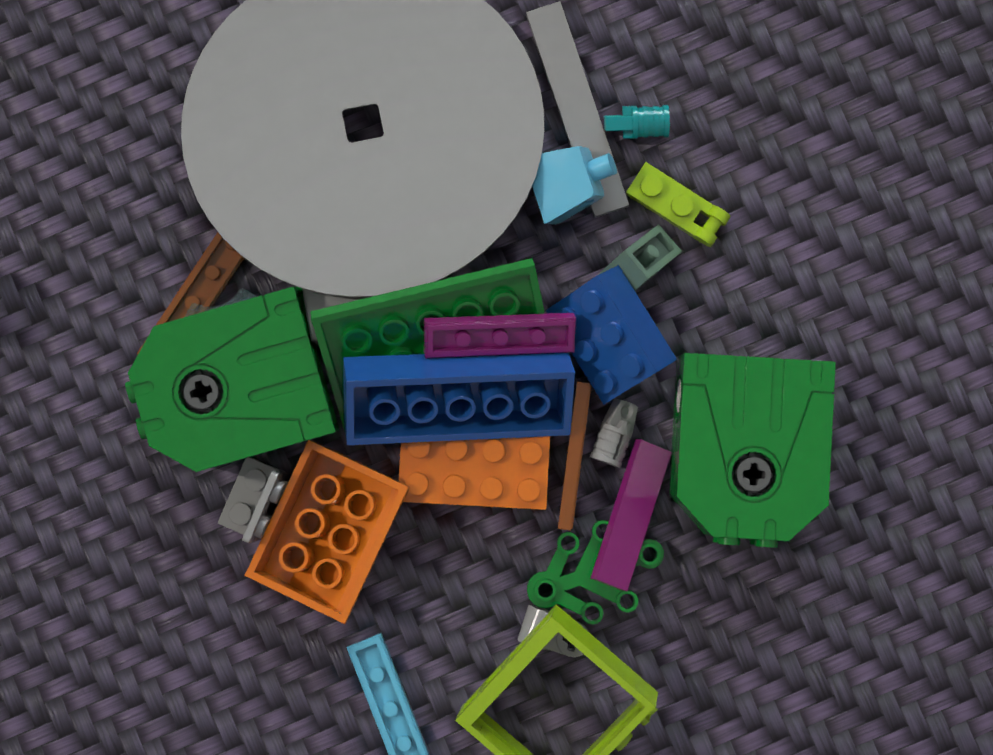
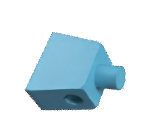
[532,146,617,225]

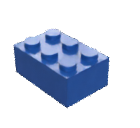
[546,265,677,405]

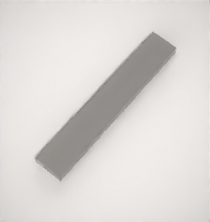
[526,1,629,218]

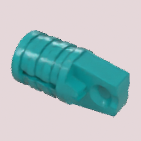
[604,105,670,139]

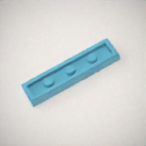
[346,633,430,755]

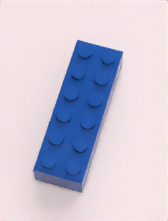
[343,352,575,445]

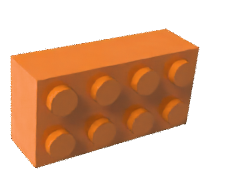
[399,436,550,510]

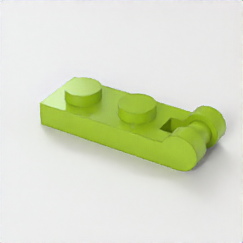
[625,162,731,247]

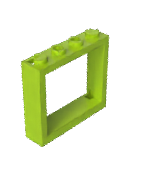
[455,604,658,755]

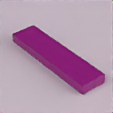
[424,313,576,358]
[590,439,672,591]

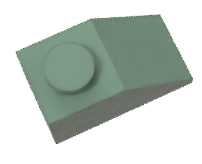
[598,224,682,292]

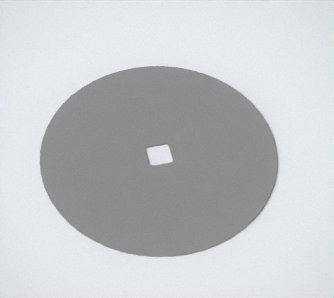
[181,0,544,297]

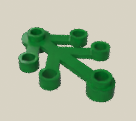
[527,520,664,625]

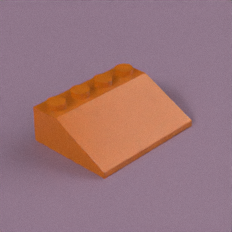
[244,440,409,624]

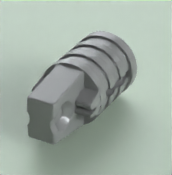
[590,398,638,468]

